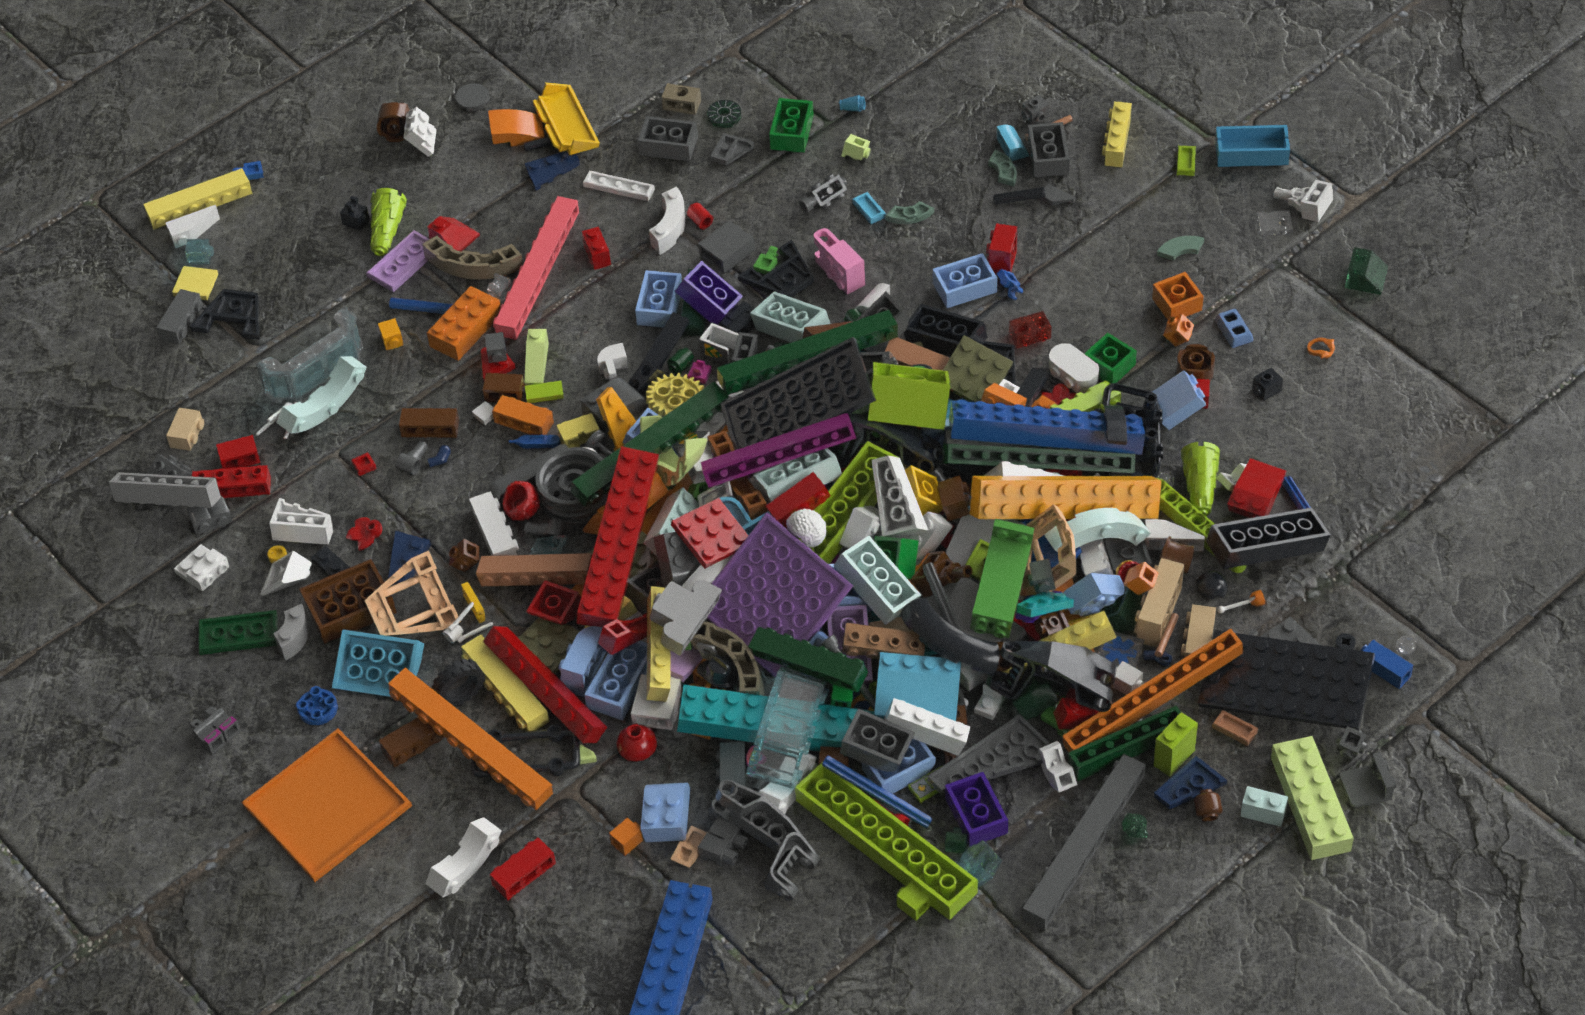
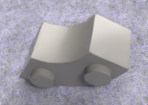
[273,604,309,661]

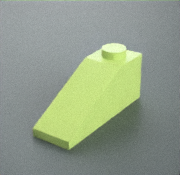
[525,329,549,385]

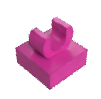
[688,360,712,384]

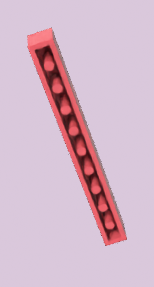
[493,196,579,340]

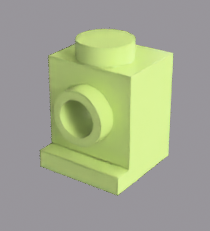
[841,134,871,160]

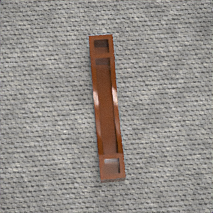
[707,431,768,520]

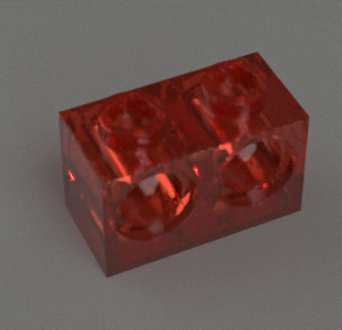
[1009,311,1052,348]

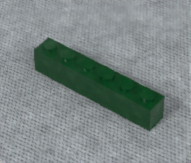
[748,626,868,693]
[1068,705,1181,781]

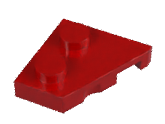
[481,347,516,381]

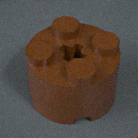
[376,102,410,142]
[1176,344,1215,381]

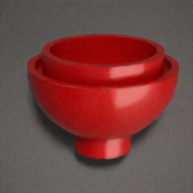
[617,724,657,761]

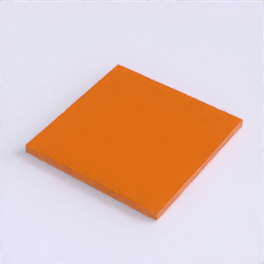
[241,728,412,882]

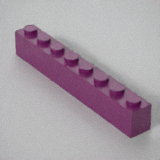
[701,413,856,488]

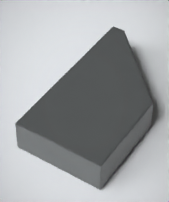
[1038,184,1075,206]

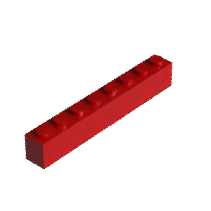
[483,626,607,743]

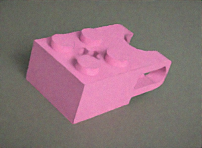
[814,228,865,295]

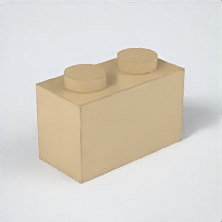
[166,408,204,451]

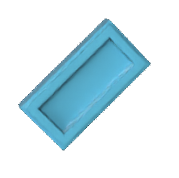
[852,192,886,224]

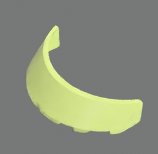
[640,415,707,486]

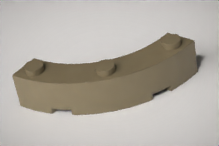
[422,236,523,280]
[691,621,765,696]

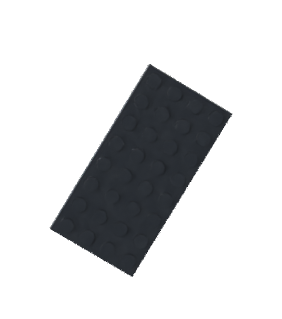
[721,337,876,450]
[1198,630,1375,731]

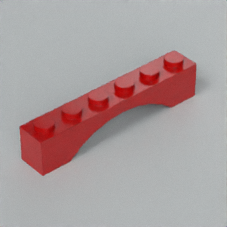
[598,613,647,655]

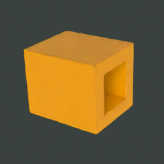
[378,318,404,350]

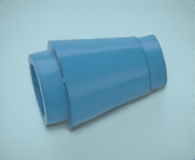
[839,95,866,112]

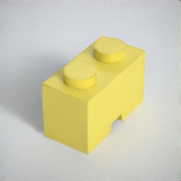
[557,413,600,448]

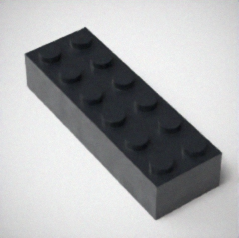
[1206,508,1331,569]

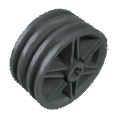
[536,447,609,525]

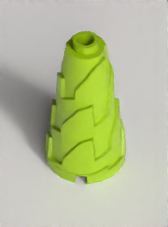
[370,188,407,256]
[1181,442,1220,517]

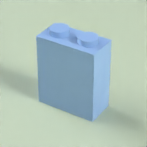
[1152,370,1206,430]

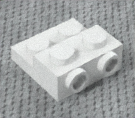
[404,107,436,157]
[174,544,229,591]

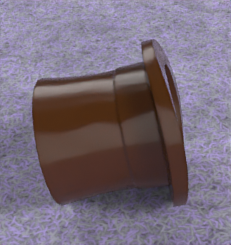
[1159,536,1194,574]

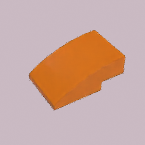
[488,109,545,147]

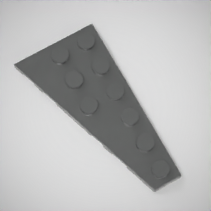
[928,714,1050,794]

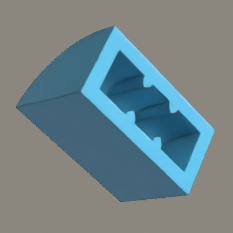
[997,125,1029,161]

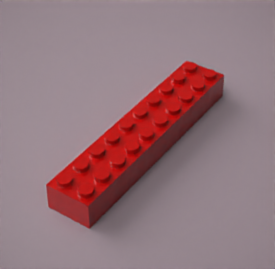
[577,446,659,628]

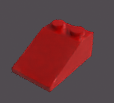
[1227,458,1287,518]

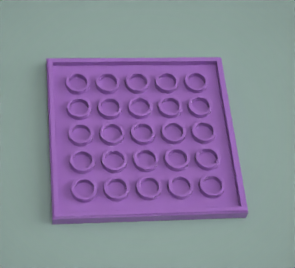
[707,513,854,680]

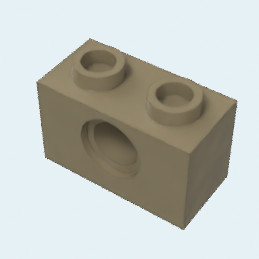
[661,83,701,115]

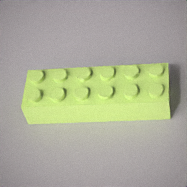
[1271,736,1353,860]

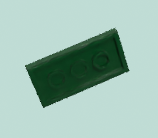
[199,610,278,655]

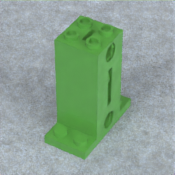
[970,519,1035,639]

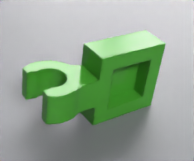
[753,246,778,275]

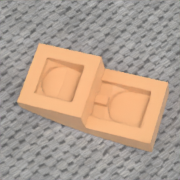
[671,826,707,868]

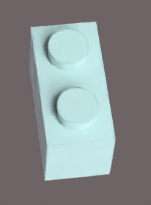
[1241,786,1288,827]

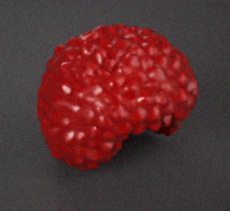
[503,481,540,521]

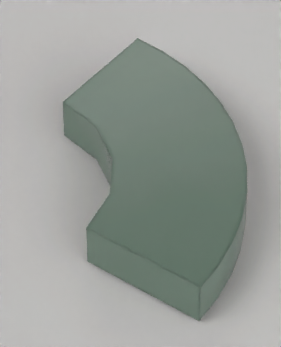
[988,150,1017,187]
[885,201,934,224]
[1157,236,1204,261]

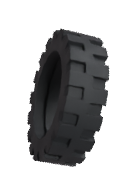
[431,659,485,707]

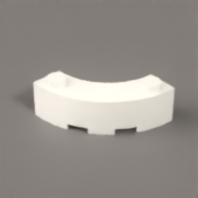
[649,187,685,255]
[759,748,817,814]
[425,817,501,897]

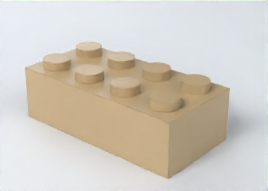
[1134,558,1184,648]

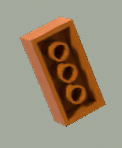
[427,286,501,361]

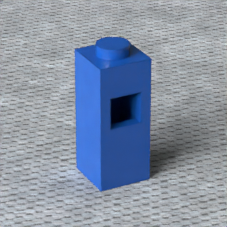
[1361,640,1413,689]

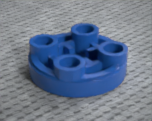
[296,686,338,725]

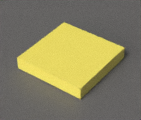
[172,266,218,300]

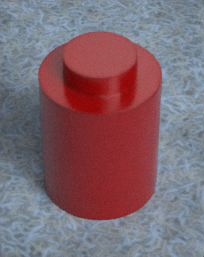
[687,203,714,229]

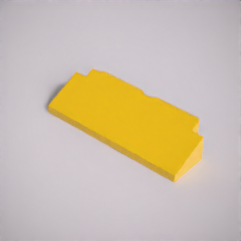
[533,82,600,155]

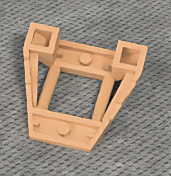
[1020,504,1076,596]
[365,551,461,636]

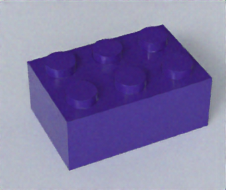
[674,261,743,325]
[945,772,1008,847]

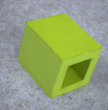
[897,882,930,921]

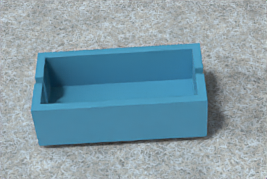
[1215,125,1290,167]

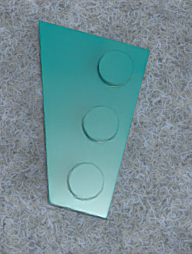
[1016,591,1074,617]

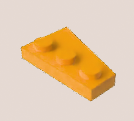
[596,387,636,451]

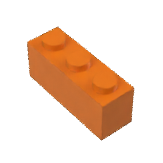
[492,395,554,435]

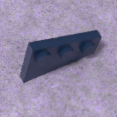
[524,151,580,191]
[388,531,431,589]
[1154,756,1227,809]

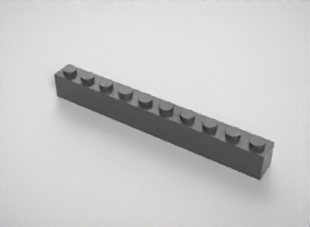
[1021,754,1146,930]

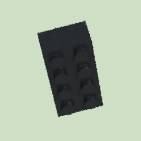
[904,304,988,357]

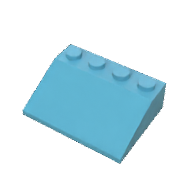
[332,630,424,697]
[874,652,961,721]

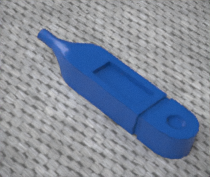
[509,435,560,448]

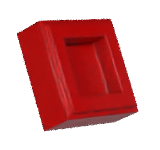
[351,452,377,476]

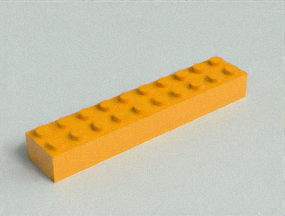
[970,476,1162,519]

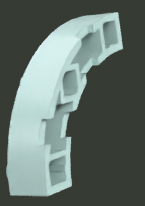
[276,356,367,434]
[1044,508,1151,552]

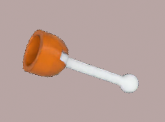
[1217,590,1265,614]

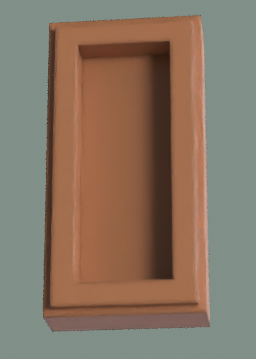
[1212,710,1258,746]

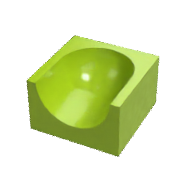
[868,362,950,430]

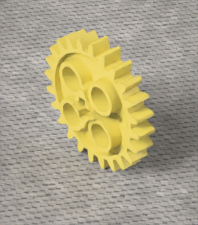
[646,373,704,416]

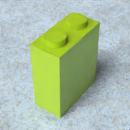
[1154,712,1198,777]

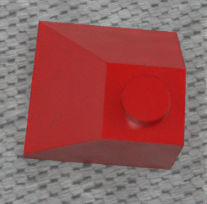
[427,216,480,252]

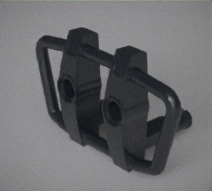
[1094,383,1163,478]

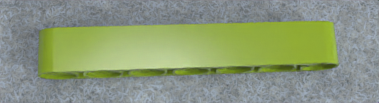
[1157,478,1246,573]

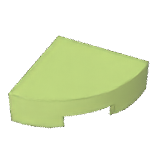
[580,745,597,764]

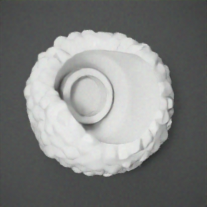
[786,509,826,548]

